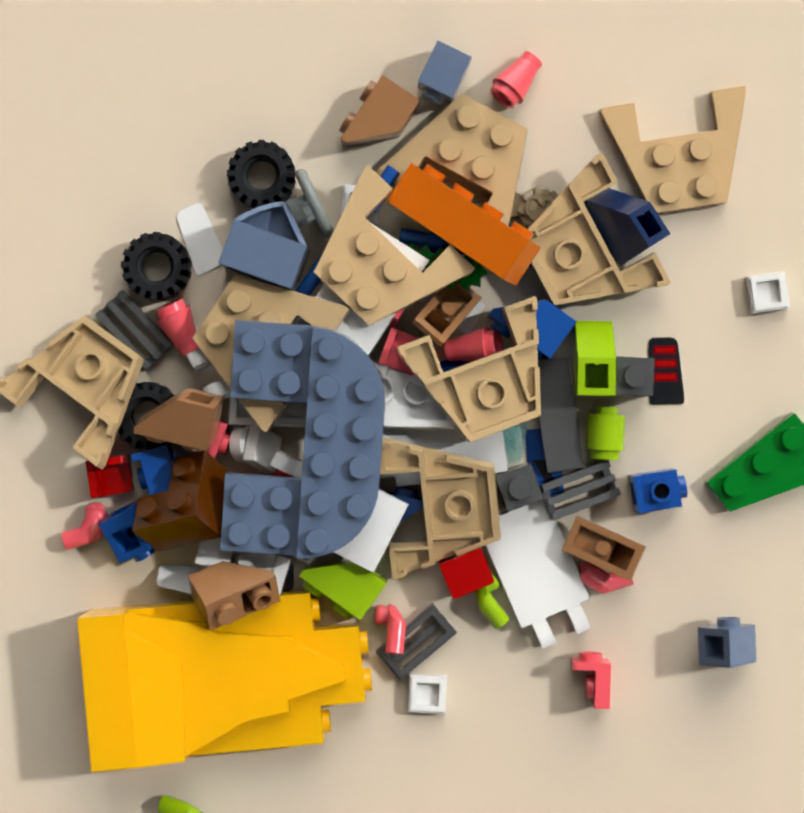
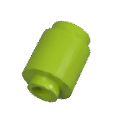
[586,406,626,460]

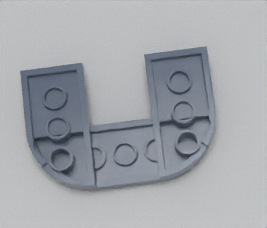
[220,320,385,559]

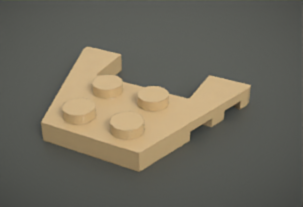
[600,86,746,214]
[377,93,528,226]
[527,152,671,306]
[314,165,475,326]
[193,275,351,432]
[395,296,541,442]
[0,316,145,470]
[380,437,501,580]

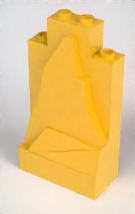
[77,590,372,772]

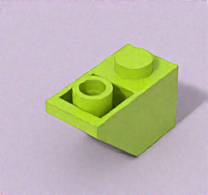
[573,321,616,396]
[299,560,387,620]

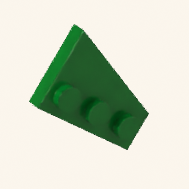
[705,413,804,512]

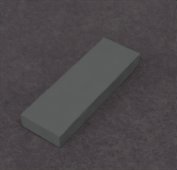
[538,357,584,473]

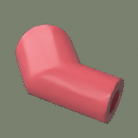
[578,561,634,594]
[374,604,406,655]

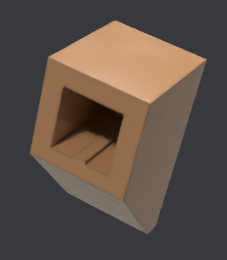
[339,75,420,147]
[134,388,224,452]
[188,561,280,631]

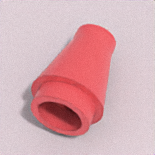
[490,51,542,108]
[155,298,200,356]
[444,327,503,362]

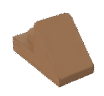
[412,282,482,347]
[562,516,646,581]

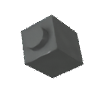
[616,356,655,396]
[495,462,544,512]

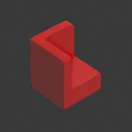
[85,454,135,499]
[438,547,494,600]

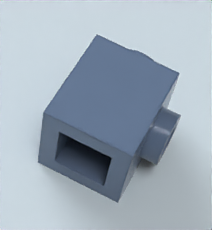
[417,40,472,105]
[698,617,756,668]

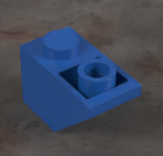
[487,300,577,361]

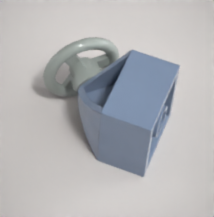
[218,169,334,291]

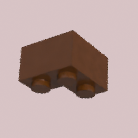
[132,450,229,552]

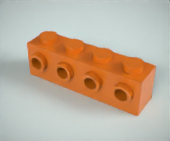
[387,163,541,286]

